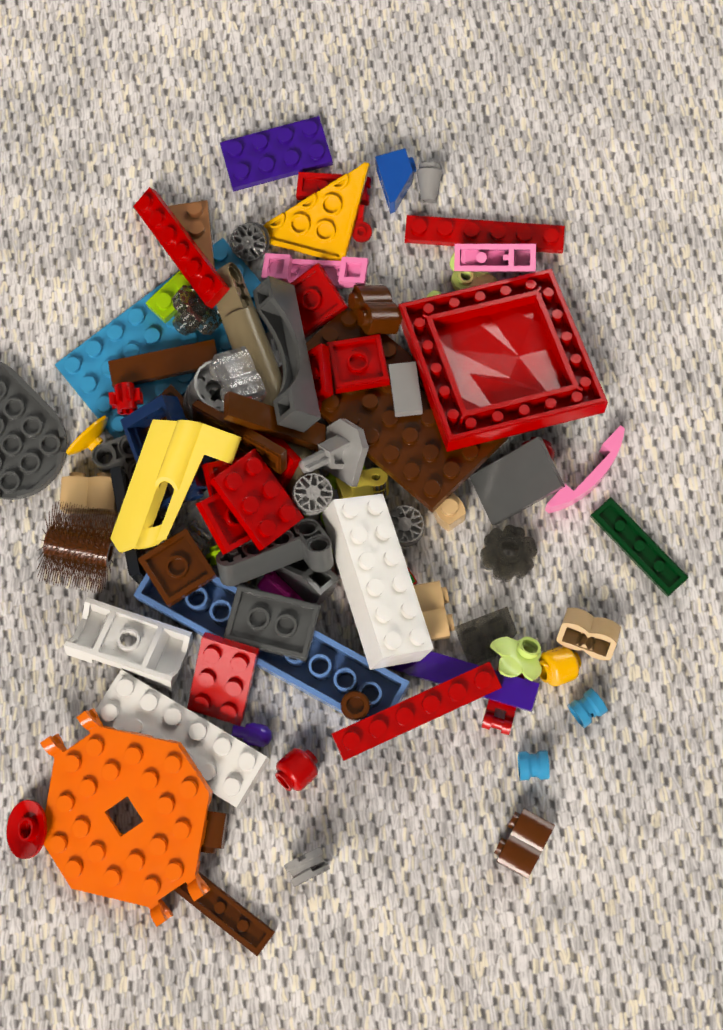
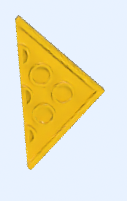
[264,162,370,261]

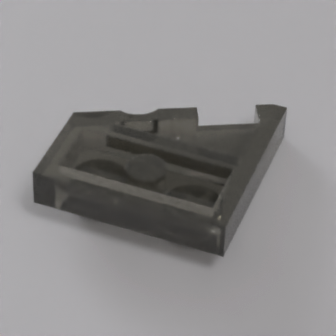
[454,607,517,666]

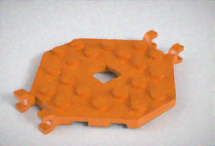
[40,708,213,927]

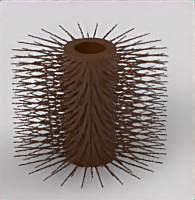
[37,501,118,593]

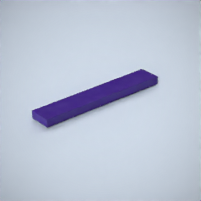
[384,651,540,712]

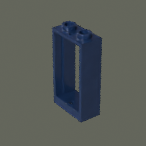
[120,395,208,511]

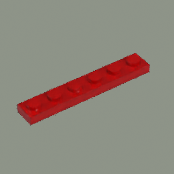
[133,187,230,309]
[405,215,565,254]
[331,661,502,761]

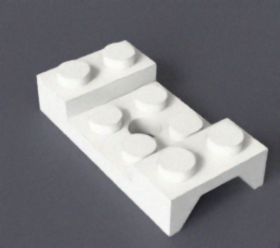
[64,597,193,690]

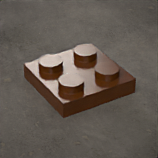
[138,528,217,607]

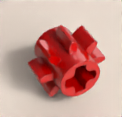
[108,382,144,415]

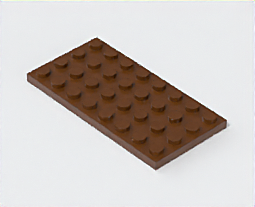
[279,305,508,513]

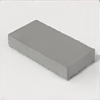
[388,361,423,417]

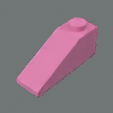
[454,244,536,273]

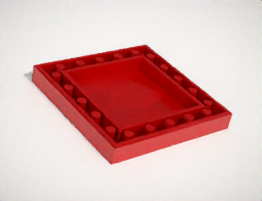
[398,268,608,452]

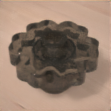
[172,285,222,336]
[480,525,537,582]

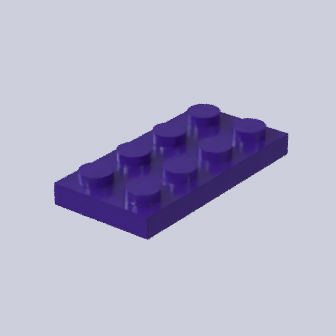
[220,116,333,192]

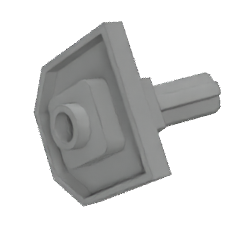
[299,419,369,487]

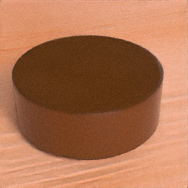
[341,691,370,721]

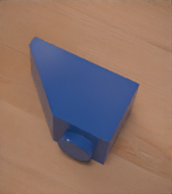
[375,148,416,214]

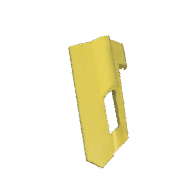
[110,419,242,553]

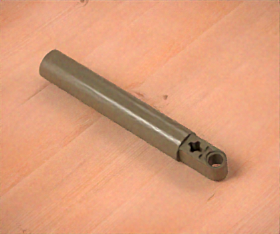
[216,262,321,500]

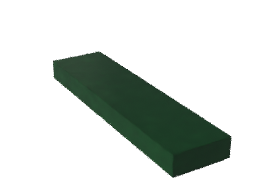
[590,497,689,597]

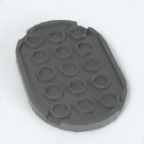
[0,362,68,500]

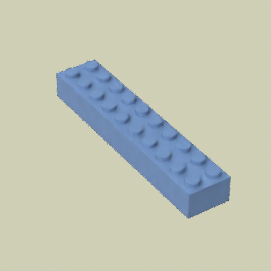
[134,573,410,722]

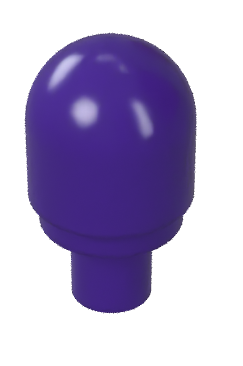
[232,722,272,747]

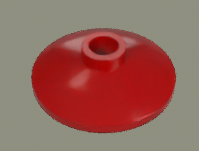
[6,800,47,859]

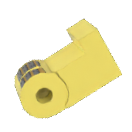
[336,468,389,499]

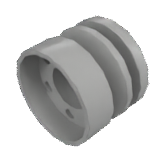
[183,359,250,421]

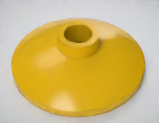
[66,415,108,455]

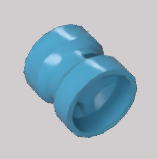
[567,688,608,728]
[518,750,550,781]

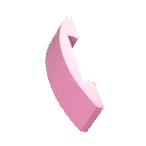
[261,253,369,289]
[545,425,625,513]

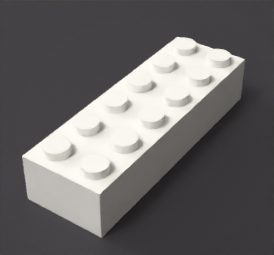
[321,494,434,670]
[95,669,270,809]

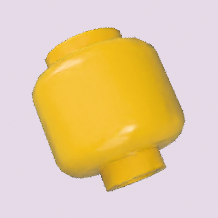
[539,646,581,686]

